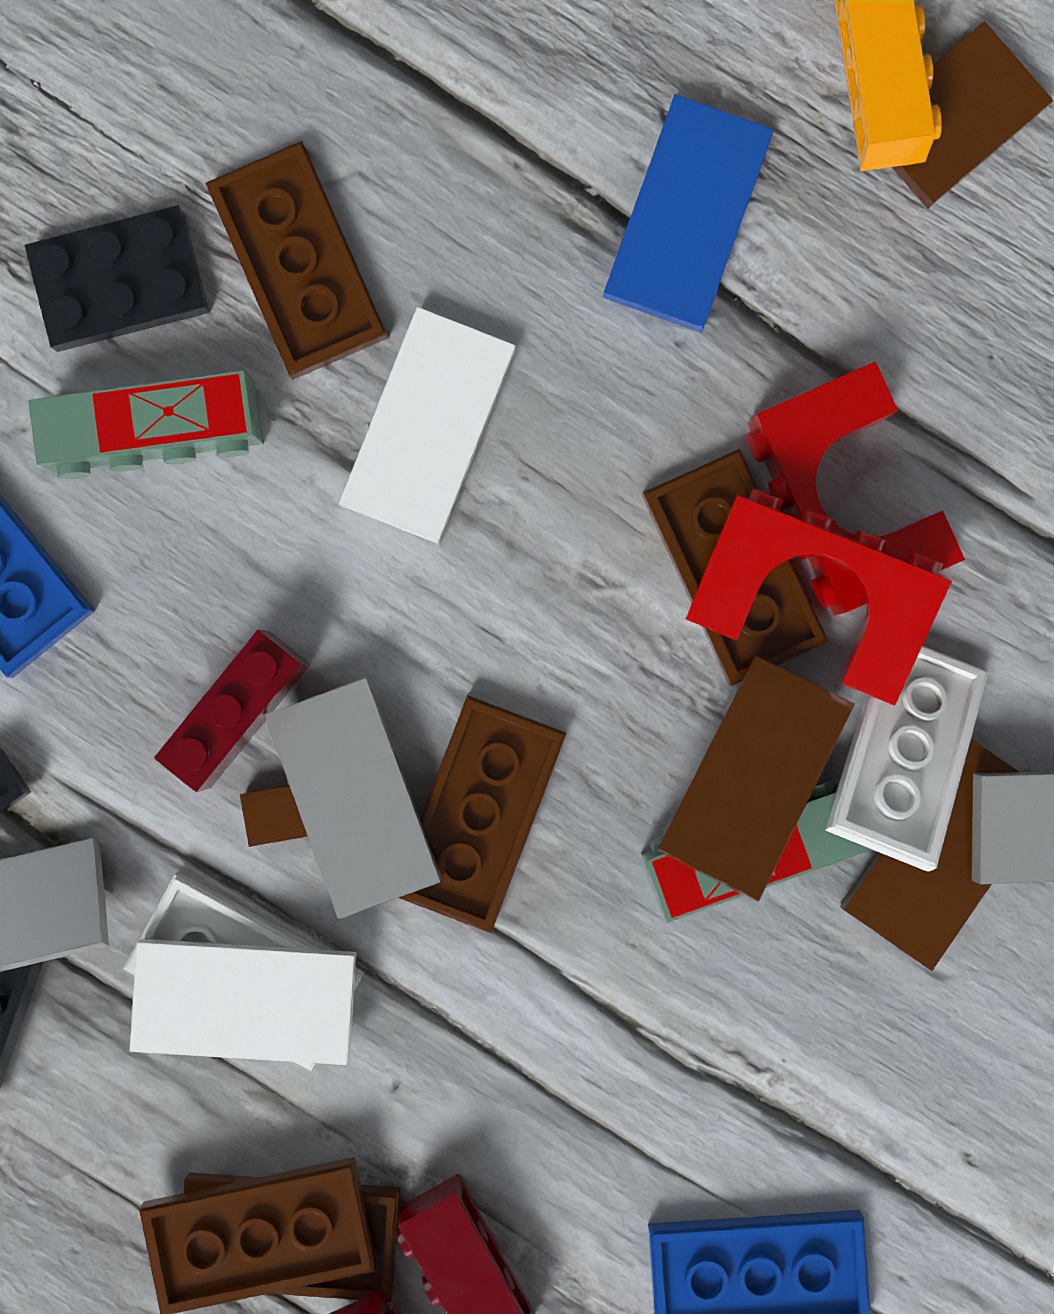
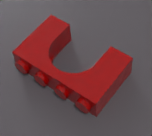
[746,361,965,616]
[685,488,952,706]

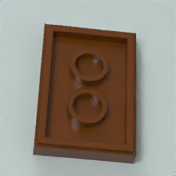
[892,21,1054,209]

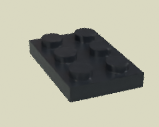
[24,205,210,352]

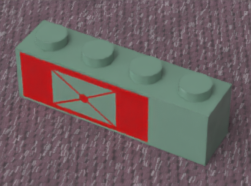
[28,370,263,479]
[641,778,873,923]

